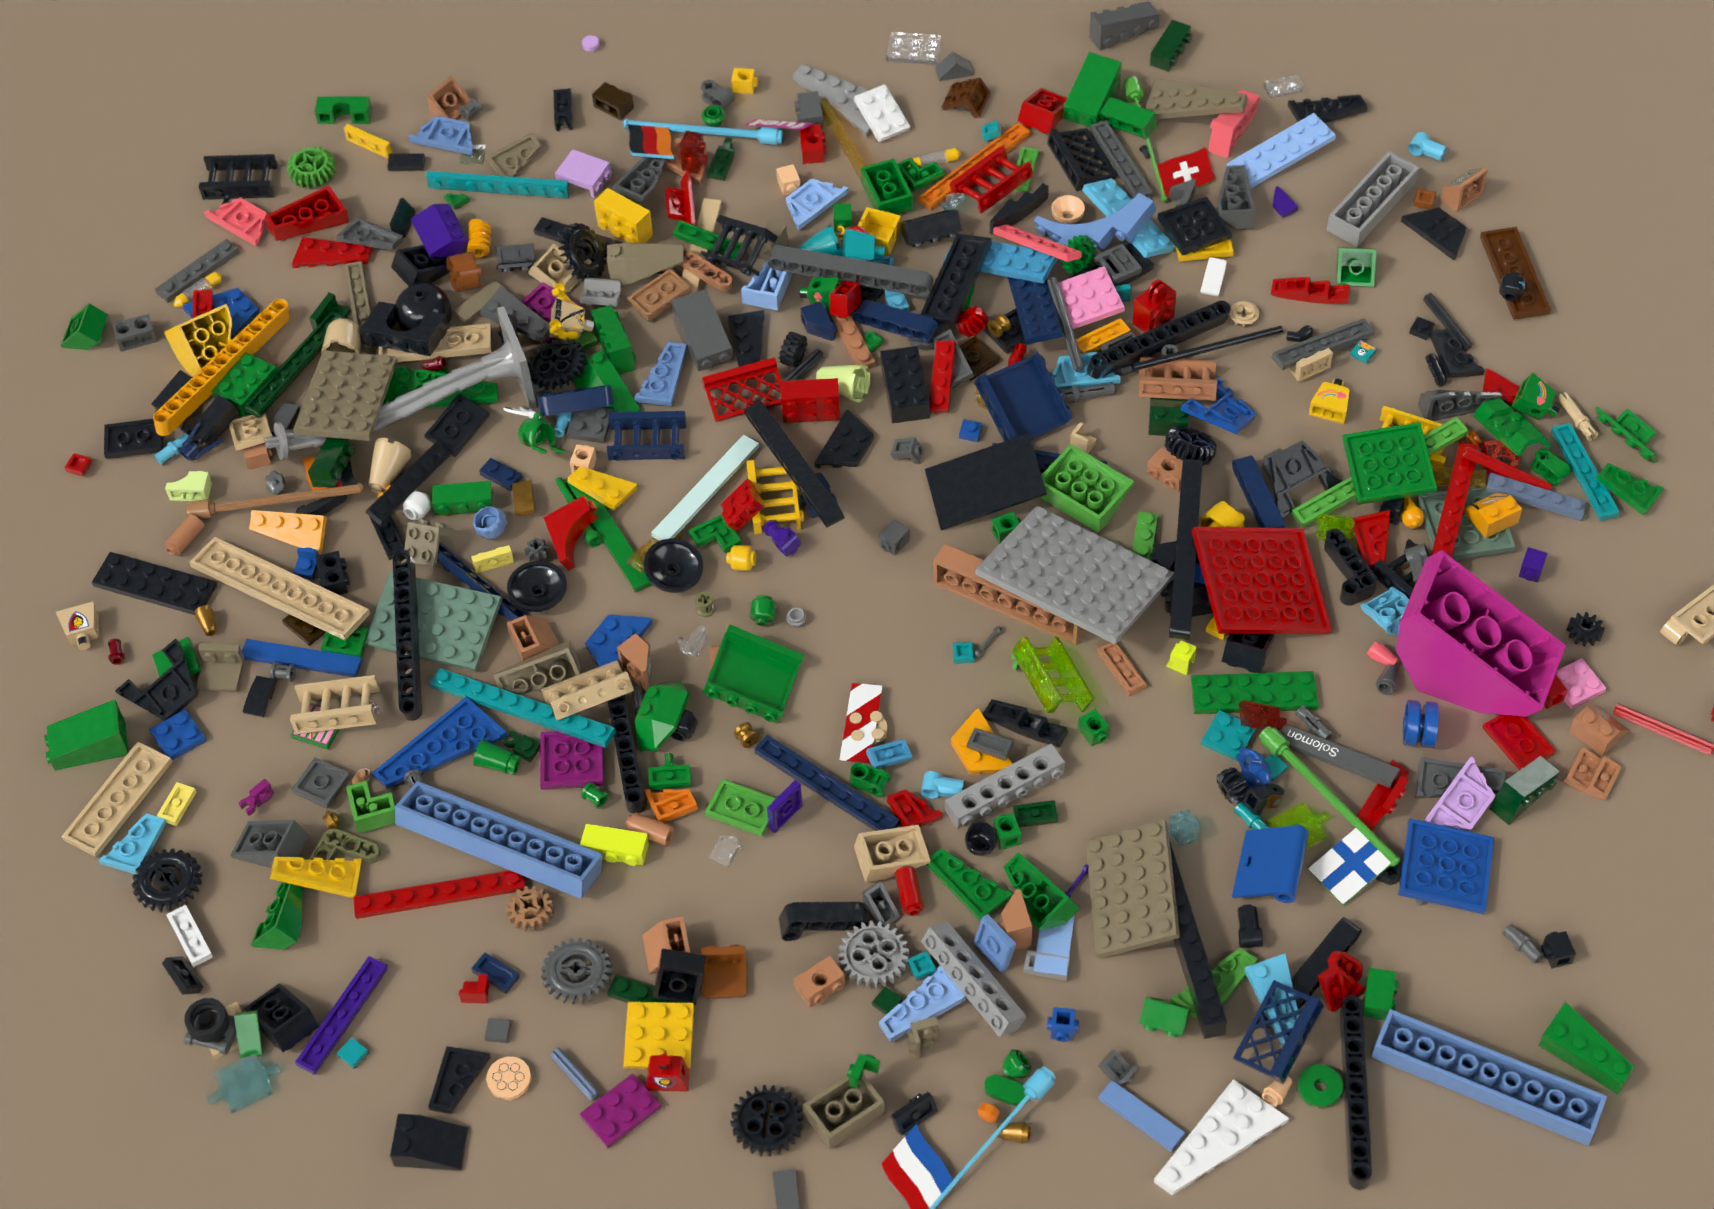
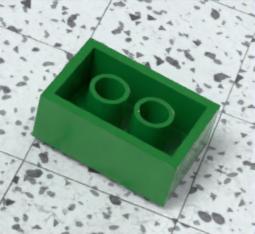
[860,158,913,215]
[211,352,277,417]

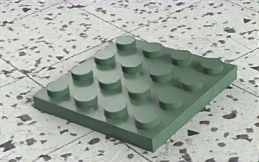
[1416,485,1515,560]

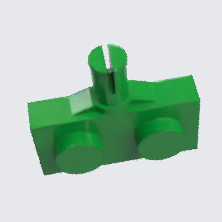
[648,753,691,790]

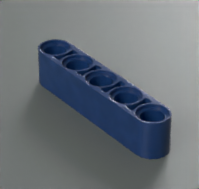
[853,299,939,342]
[1232,455,1285,528]

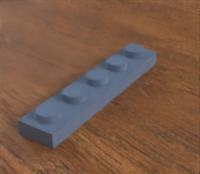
[1485,472,1586,521]

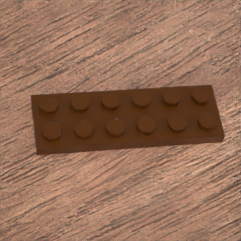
[1480,227,1551,320]

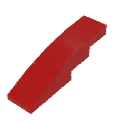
[1271,277,1351,304]

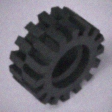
[779,331,808,368]

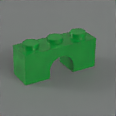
[314,96,372,124]

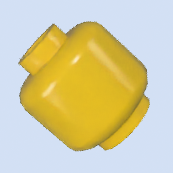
[726,545,757,571]

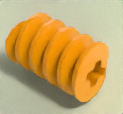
[467,219,491,259]

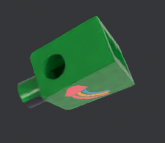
[800,277,841,313]
[1511,372,1560,419]

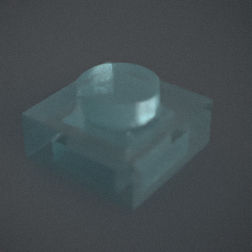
[941,193,966,210]

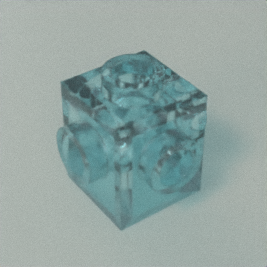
[1168,810,1200,847]

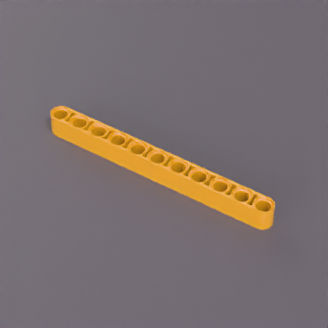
[153,299,290,436]

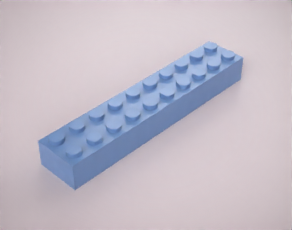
[395,781,603,899]
[1371,1009,1607,1146]

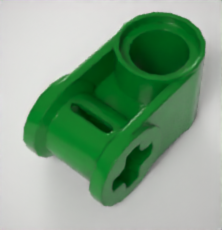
[1531,449,1571,486]
[850,763,891,797]

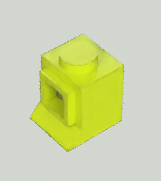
[1166,640,1197,675]

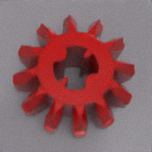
[957,306,989,338]

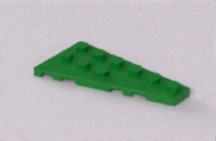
[384,366,498,408]

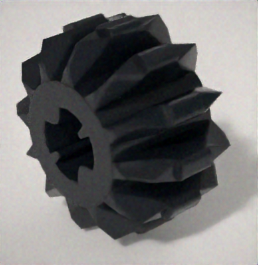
[1217,767,1248,804]

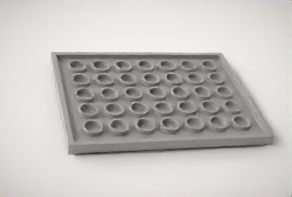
[975,506,1174,644]

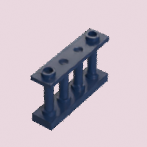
[607,411,686,461]

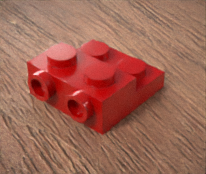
[721,478,764,532]

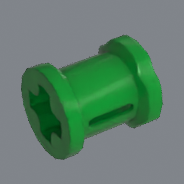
[581,782,609,809]

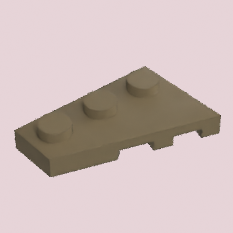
[486,133,541,177]

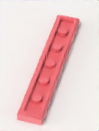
[993,224,1081,262]

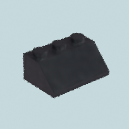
[901,209,962,247]

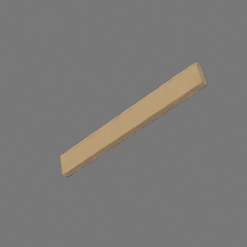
[682,198,722,294]

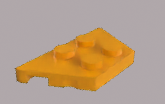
[951,708,1012,774]

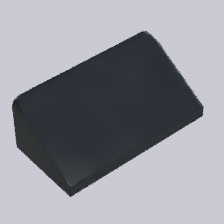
[390,198,416,238]

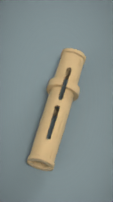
[1557,392,1598,441]

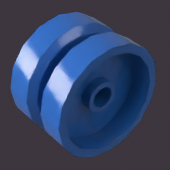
[1402,700,1439,748]

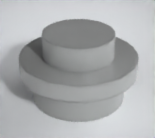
[786,607,806,627]

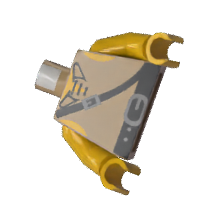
[549,283,594,341]

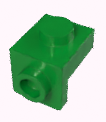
[847,1053,880,1089]

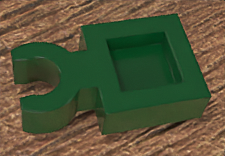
[503,731,540,762]

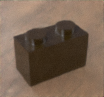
[592,82,634,121]

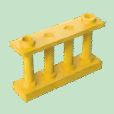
[1380,405,1446,475]
[746,460,804,534]

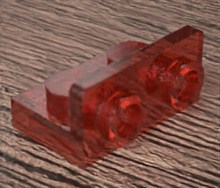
[1239,700,1287,731]

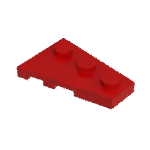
[1351,510,1390,569]

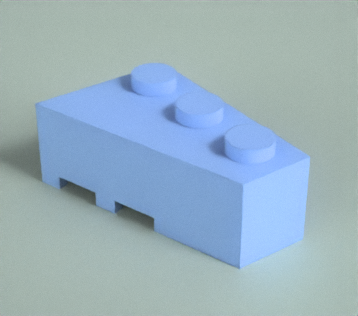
[741,261,793,311]

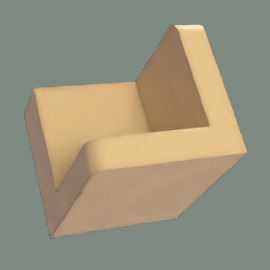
[1070,422,1097,454]

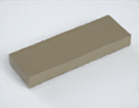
[453,280,507,325]

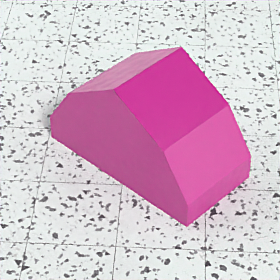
[1396,550,1566,717]

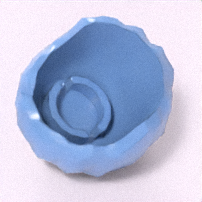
[473,506,508,540]

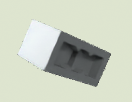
[112,314,157,352]

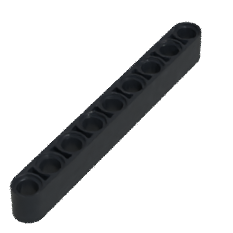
[1087,300,1231,379]
[392,549,422,721]
[1340,995,1372,1190]

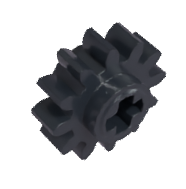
[1566,612,1605,647]

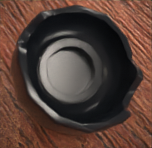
[965,821,997,856]

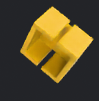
[858,207,901,256]

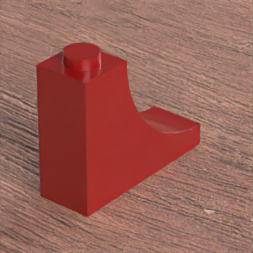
[543,495,598,571]

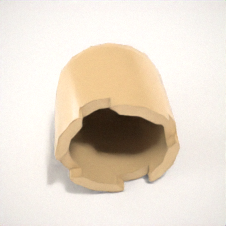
[321,318,362,353]

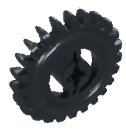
[558,223,606,282]
[132,848,203,913]

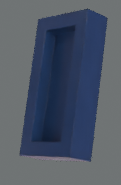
[471,952,520,994]

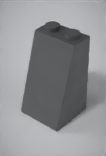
[671,289,733,372]

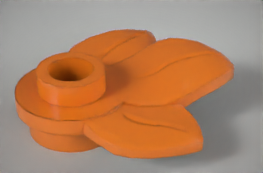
[1461,421,1483,447]

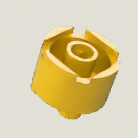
[1198,501,1245,528]

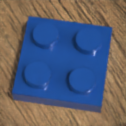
[149,709,206,760]

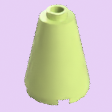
[816,364,871,403]

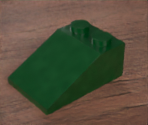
[1148,398,1189,436]

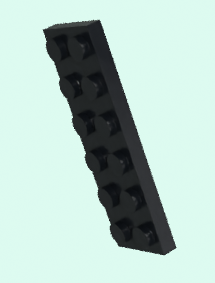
[920,234,992,326]
[92,552,217,615]

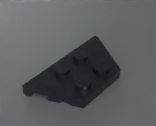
[1401,208,1467,260]
[815,410,874,468]

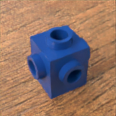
[1047,1007,1079,1042]

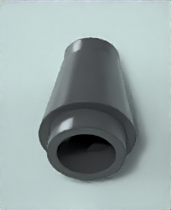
[1376,664,1398,695]

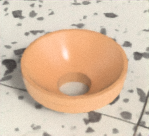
[1051,195,1085,224]

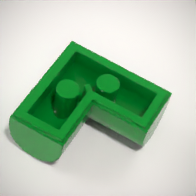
[897,157,945,191]

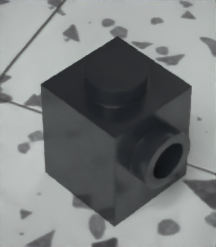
[1541,931,1576,969]

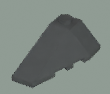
[613,157,667,204]

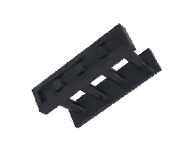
[199,154,278,200]
[700,215,778,276]
[1373,539,1418,599]

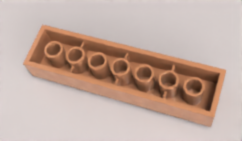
[933,543,1085,645]

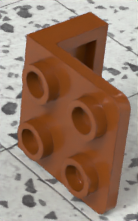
[701,944,747,999]

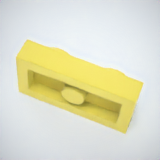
[471,545,514,573]
[157,782,197,826]

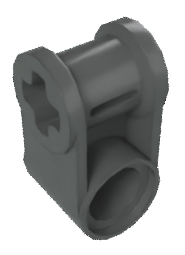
[701,80,735,110]

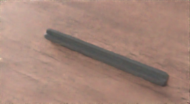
[1047,277,1084,372]

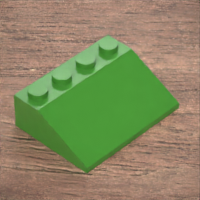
[1040,444,1134,533]

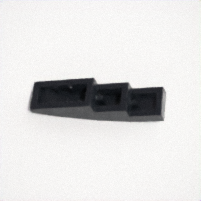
[990,183,1049,235]
[982,699,1068,748]

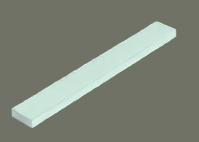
[651,435,759,541]

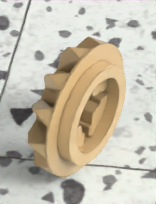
[1229,301,1259,327]

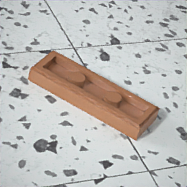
[1097,642,1147,696]

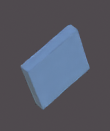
[974,914,1016,973]

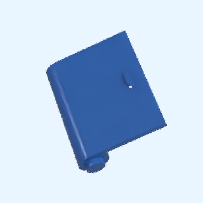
[1232,824,1309,903]

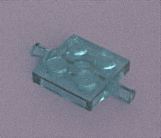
[206,1053,281,1113]

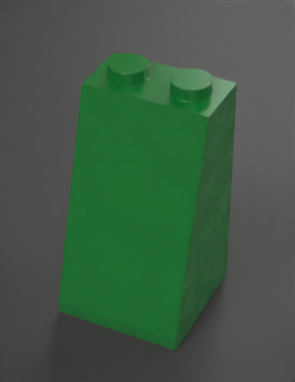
[1063,52,1122,127]
[44,700,129,771]

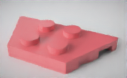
[204,197,267,247]

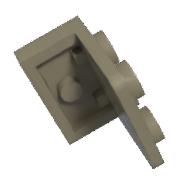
[404,519,454,566]

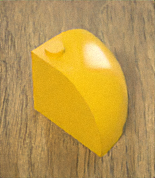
[164,304,232,377]

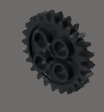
[528,338,588,390]
[731,1085,804,1157]

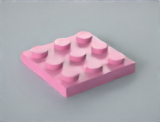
[1058,266,1125,329]

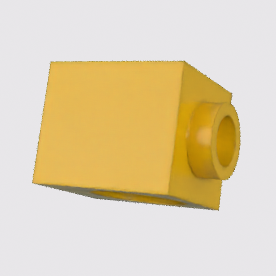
[731,68,758,94]

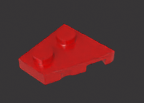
[1482,368,1520,406]
[886,789,943,827]
[1318,964,1365,1013]

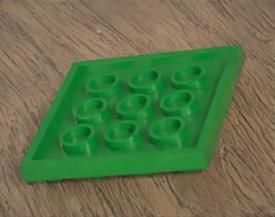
[1342,422,1437,505]

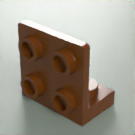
[942,77,991,118]

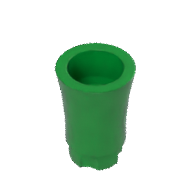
[473,739,521,775]

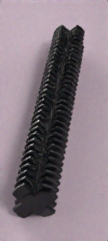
[1423,292,1473,352]

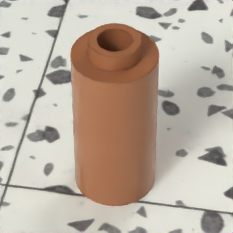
[164,514,205,556]
[625,812,675,846]

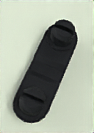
[296,495,347,516]

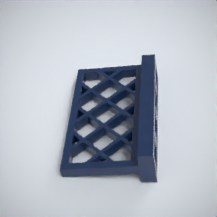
[1233,980,1324,1084]

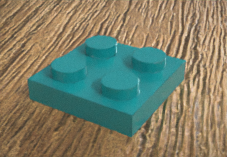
[1201,710,1257,762]

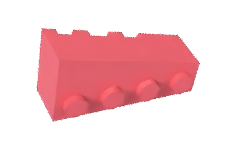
[1208,89,1260,158]

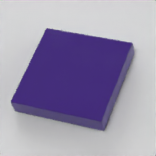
[767,780,803,833]

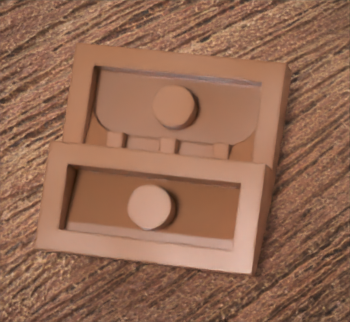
[1563,747,1622,800]

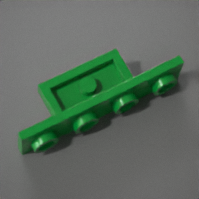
[1595,406,1657,463]

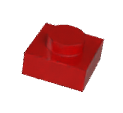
[64,453,92,477]

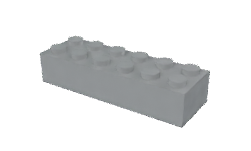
[1326,152,1420,247]

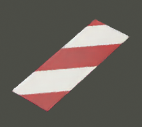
[839,683,882,763]

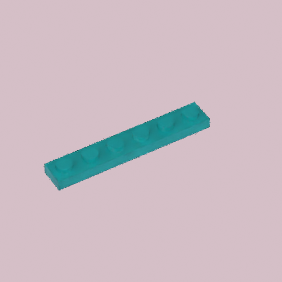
[1551,423,1620,521]

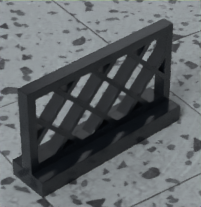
[1047,128,1117,191]

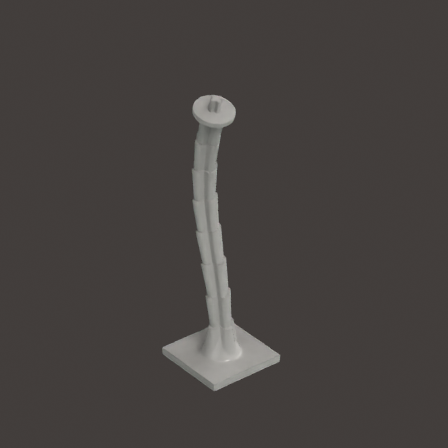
[265,306,537,461]

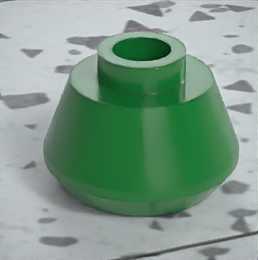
[701,105,725,127]
[1002,1049,1031,1079]

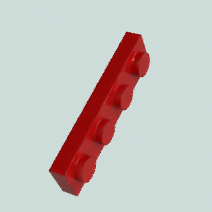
[929,341,956,413]

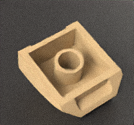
[528,243,581,293]

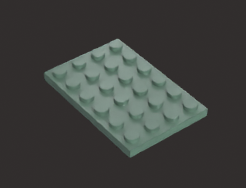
[365,572,502,672]

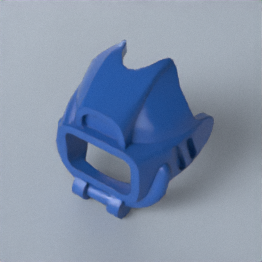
[1236,747,1272,788]

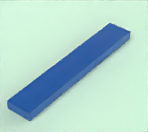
[242,639,362,678]

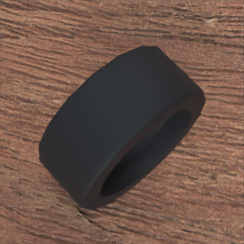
[184,998,230,1043]

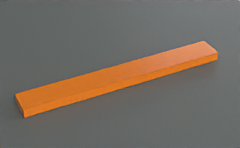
[918,122,1031,211]

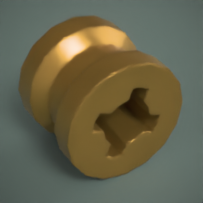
[987,314,1011,338]
[733,722,760,748]

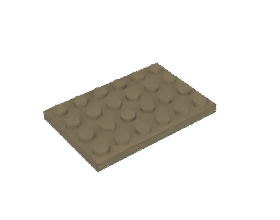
[293,350,397,441]
[1086,820,1180,959]

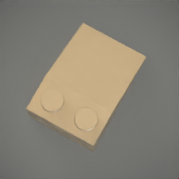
[854,825,931,883]

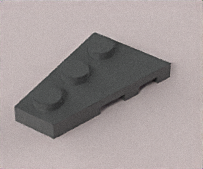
[337,217,403,251]

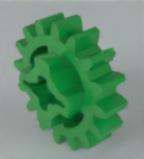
[1060,235,1096,275]

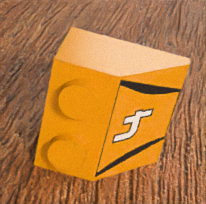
[1464,493,1522,538]

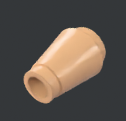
[1262,1076,1293,1107]

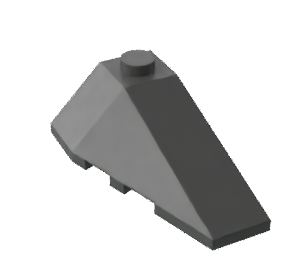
[1217,165,1256,229]
[1418,390,1502,421]

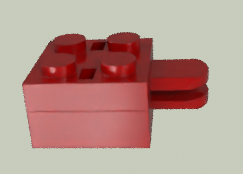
[1132,279,1177,333]

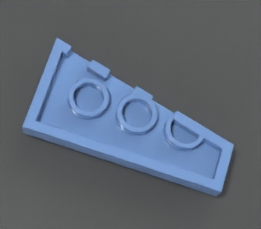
[634,342,687,407]

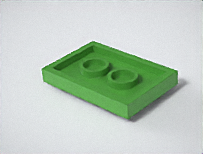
[705,779,776,837]

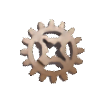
[506,886,553,931]

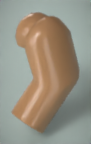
[352,767,371,785]

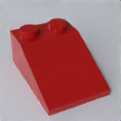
[1017,88,1067,134]

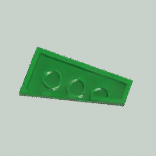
[926,848,1013,922]

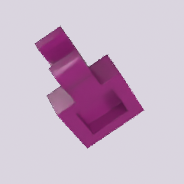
[239,778,274,816]

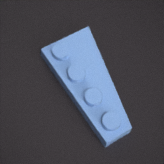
[879,966,966,1043]

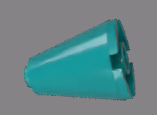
[797,225,842,256]

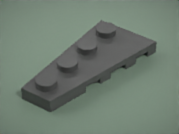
[480,286,550,343]
[1415,757,1506,799]

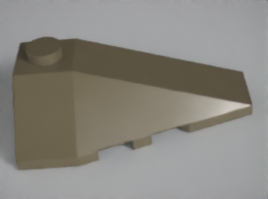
[607,243,684,287]
[493,640,582,693]

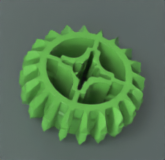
[287,145,336,189]

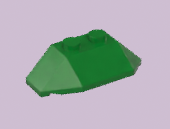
[635,681,689,751]

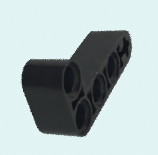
[1324,529,1377,606]
[778,902,868,941]

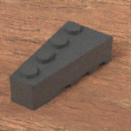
[1089,1,1160,50]

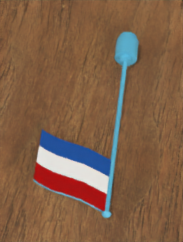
[881,1066,1056,1209]

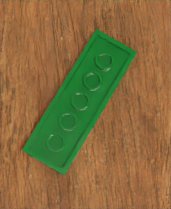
[1190,671,1319,714]

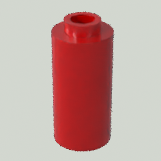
[895,866,924,916]

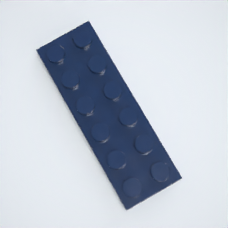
[1007,277,1063,345]

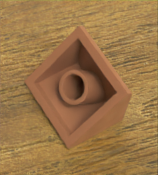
[427,75,471,120]

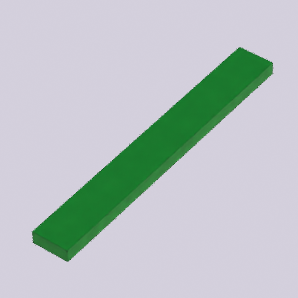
[565,478,653,593]

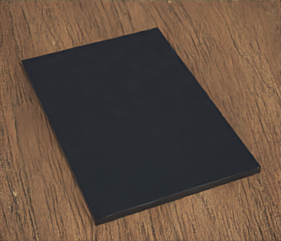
[925,433,1047,531]

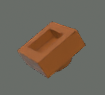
[1413,188,1436,209]

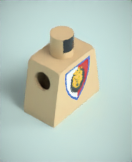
[56,601,99,650]

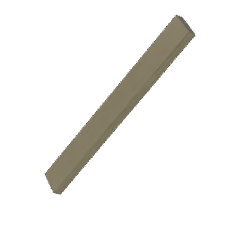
[344,261,379,355]

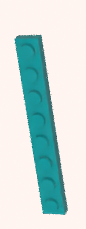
[426,171,570,198]

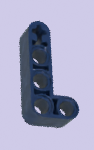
[537,385,614,416]

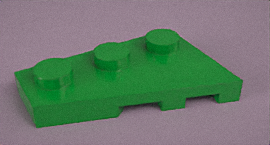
[1595,463,1664,515]

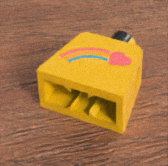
[1309,378,1349,424]

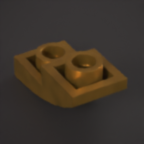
[512,480,535,517]

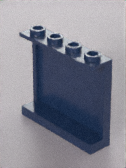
[974,351,1072,441]

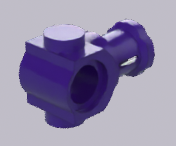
[763,520,801,557]

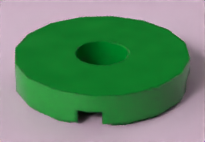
[1297,1064,1343,1109]

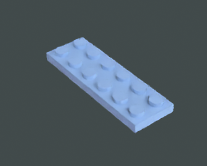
[1226,113,1336,188]

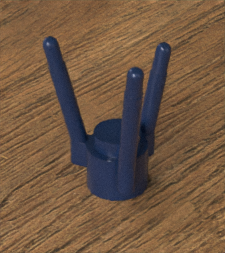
[179,422,224,461]

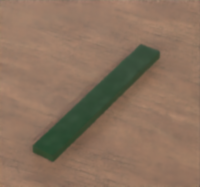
[243,311,347,418]

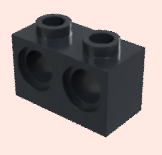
[315,551,350,595]

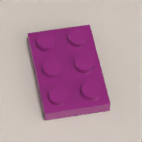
[580,1073,661,1149]

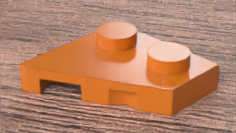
[644,789,698,823]

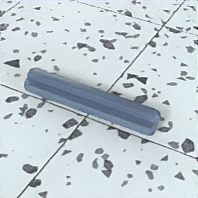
[551,1048,599,1100]

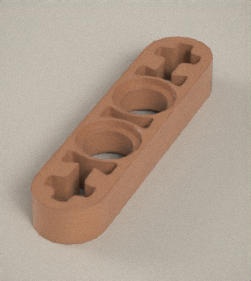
[679,248,733,292]

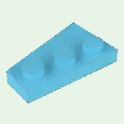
[99,813,167,874]

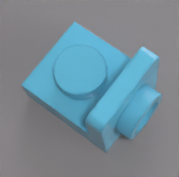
[885,290,909,311]

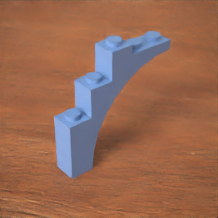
[1034,193,1157,252]

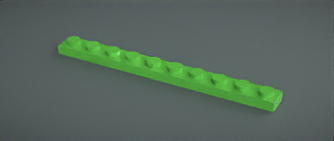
[1292,417,1468,528]

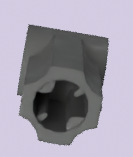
[1405,543,1430,584]

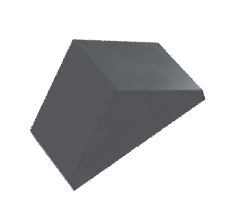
[936,51,973,82]
[863,880,901,927]

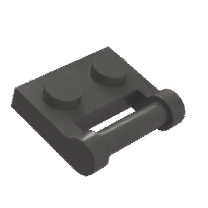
[1094,244,1142,286]
[184,1010,237,1055]

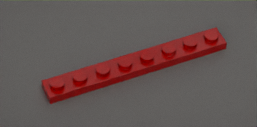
[1431,442,1479,558]
[353,870,525,919]

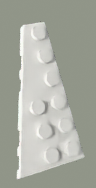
[1154,1079,1289,1196]

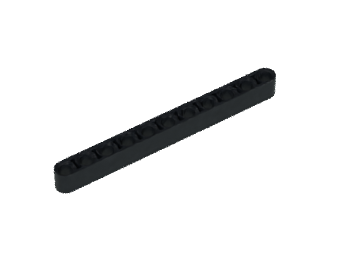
[744,401,845,528]
[1169,459,1203,640]

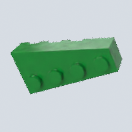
[590,305,637,375]
[1538,1001,1634,1095]

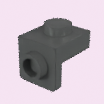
[1098,1050,1138,1085]

